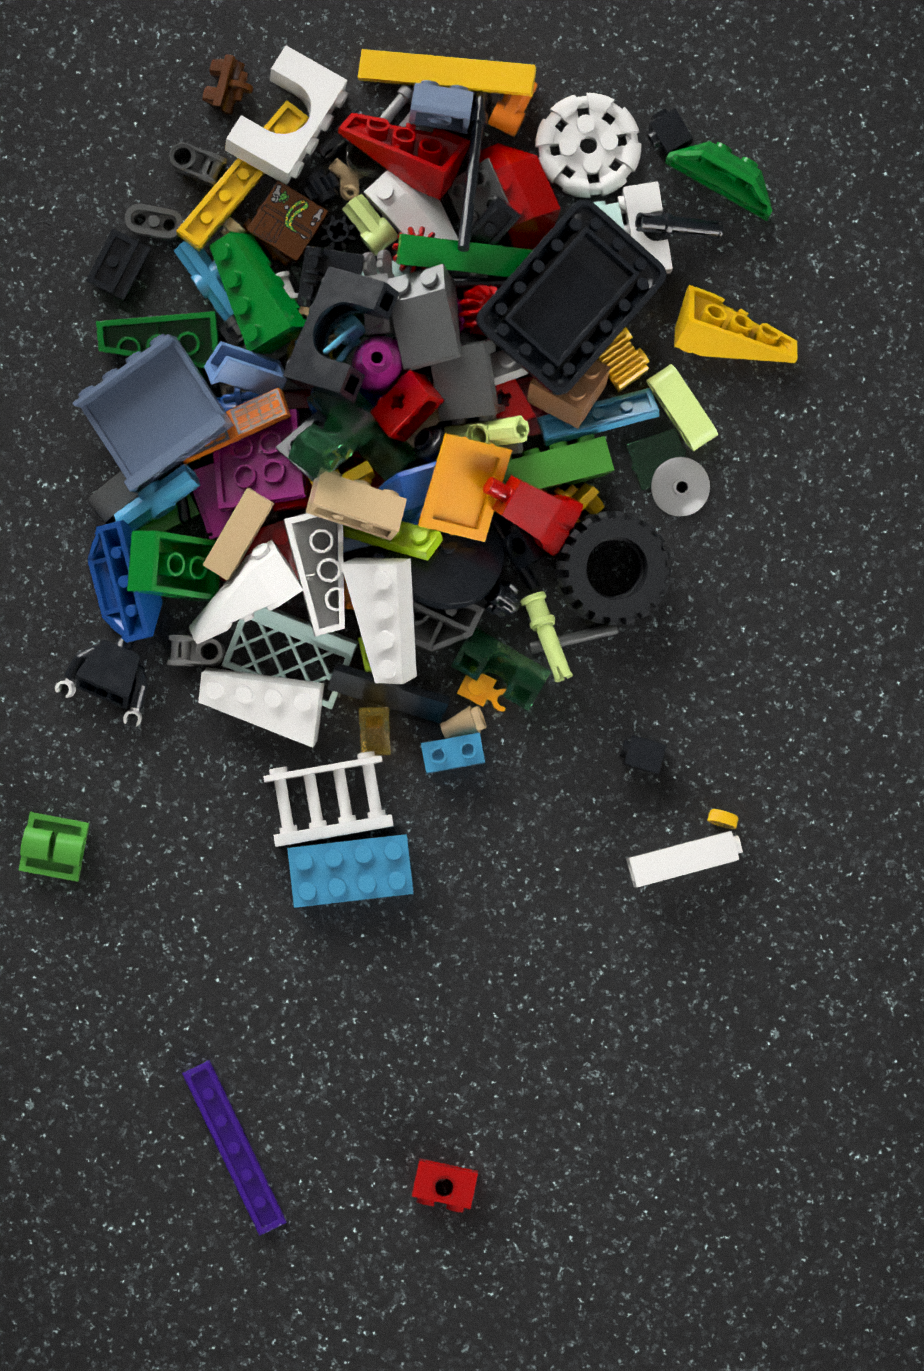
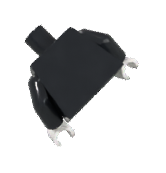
[55,635,148,727]

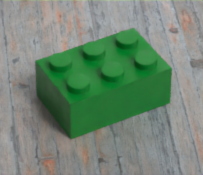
[127,530,220,601]

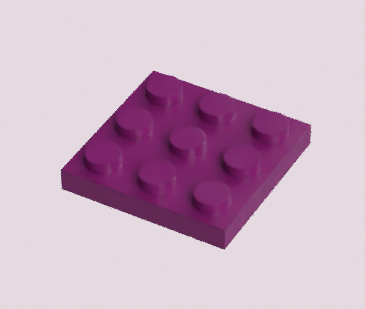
[213,409,307,512]

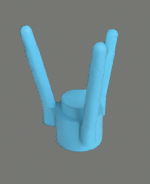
[295,314,365,362]

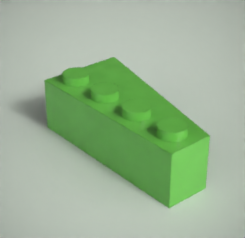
[503,434,614,492]

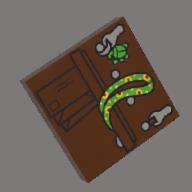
[247,180,329,263]

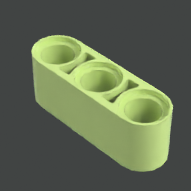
[646,364,718,451]

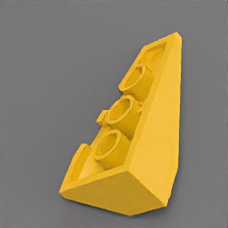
[674,285,797,363]

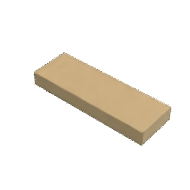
[203,488,275,581]

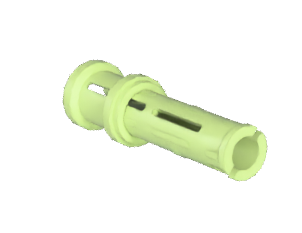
[520,591,573,682]

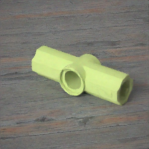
[444,415,530,446]

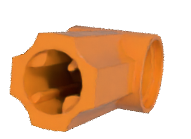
[488,82,538,137]

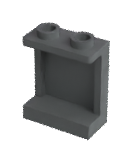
[431,340,505,425]

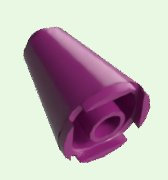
[352,336,407,395]

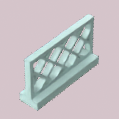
[221,607,359,709]

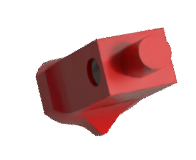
[483,475,583,556]

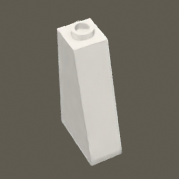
[626,831,743,887]

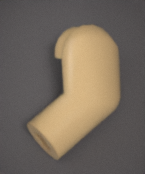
[328,158,359,201]

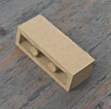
[305,470,407,541]

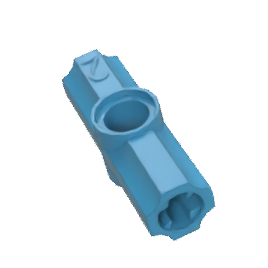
[174,241,234,322]
[114,464,200,531]

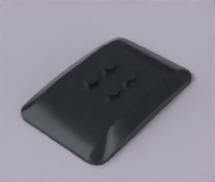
[476,199,666,395]

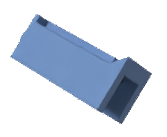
[204,341,287,395]

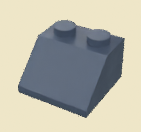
[409,80,474,134]

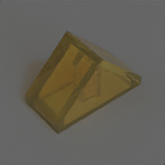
[359,707,391,755]

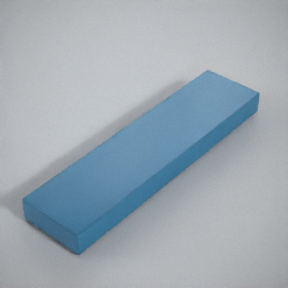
[537,388,659,447]

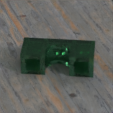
[288,400,375,478]
[451,628,551,711]

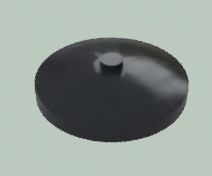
[384,523,504,609]

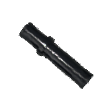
[635,212,723,240]

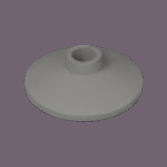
[651,457,710,516]

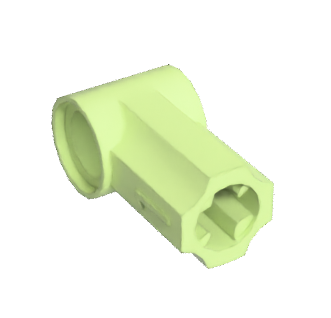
[342,193,398,256]

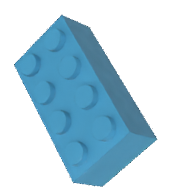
[287,834,414,908]

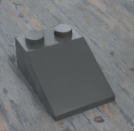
[387,264,462,372]

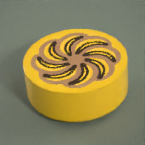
[707,809,739,829]

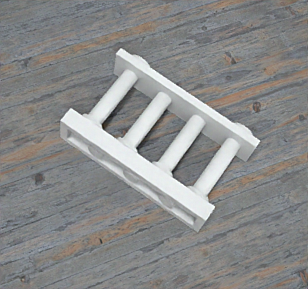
[263,751,394,847]

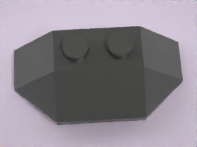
[413,599,484,652]

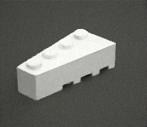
[198,667,324,748]

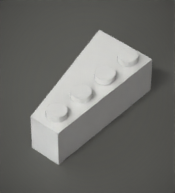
[283,513,345,636]
[341,557,417,684]

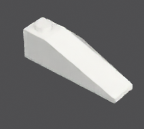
[364,170,458,241]
[189,539,303,644]

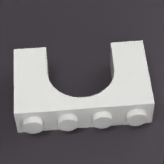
[225,46,348,185]

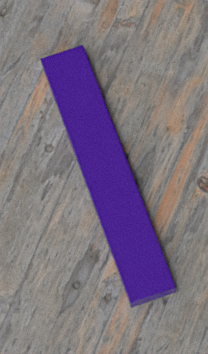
[182,1060,287,1236]

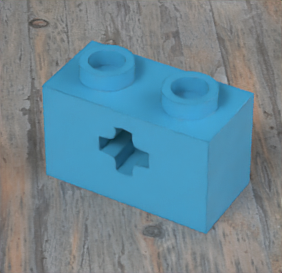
[421,732,485,774]

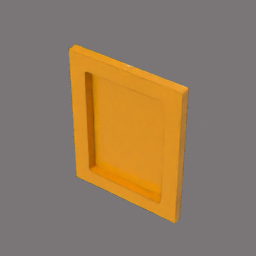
[418,433,512,542]

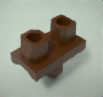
[202,54,254,115]

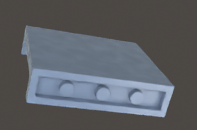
[73,334,234,493]

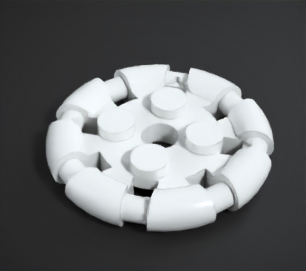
[535,93,642,198]

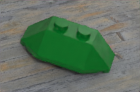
[665,141,773,221]

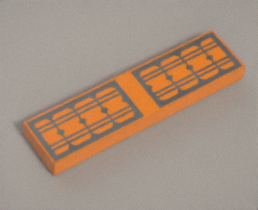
[183,387,291,464]

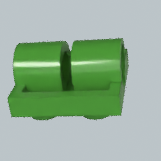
[18,812,90,882]

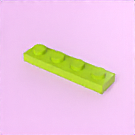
[343,521,443,561]

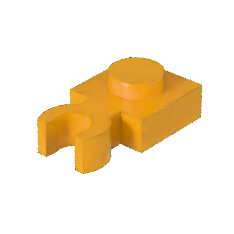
[457,667,513,712]

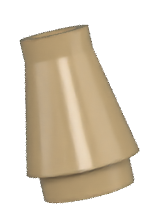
[440,706,487,739]

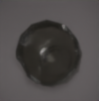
[346,144,387,181]

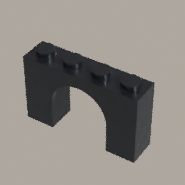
[283,266,400,403]

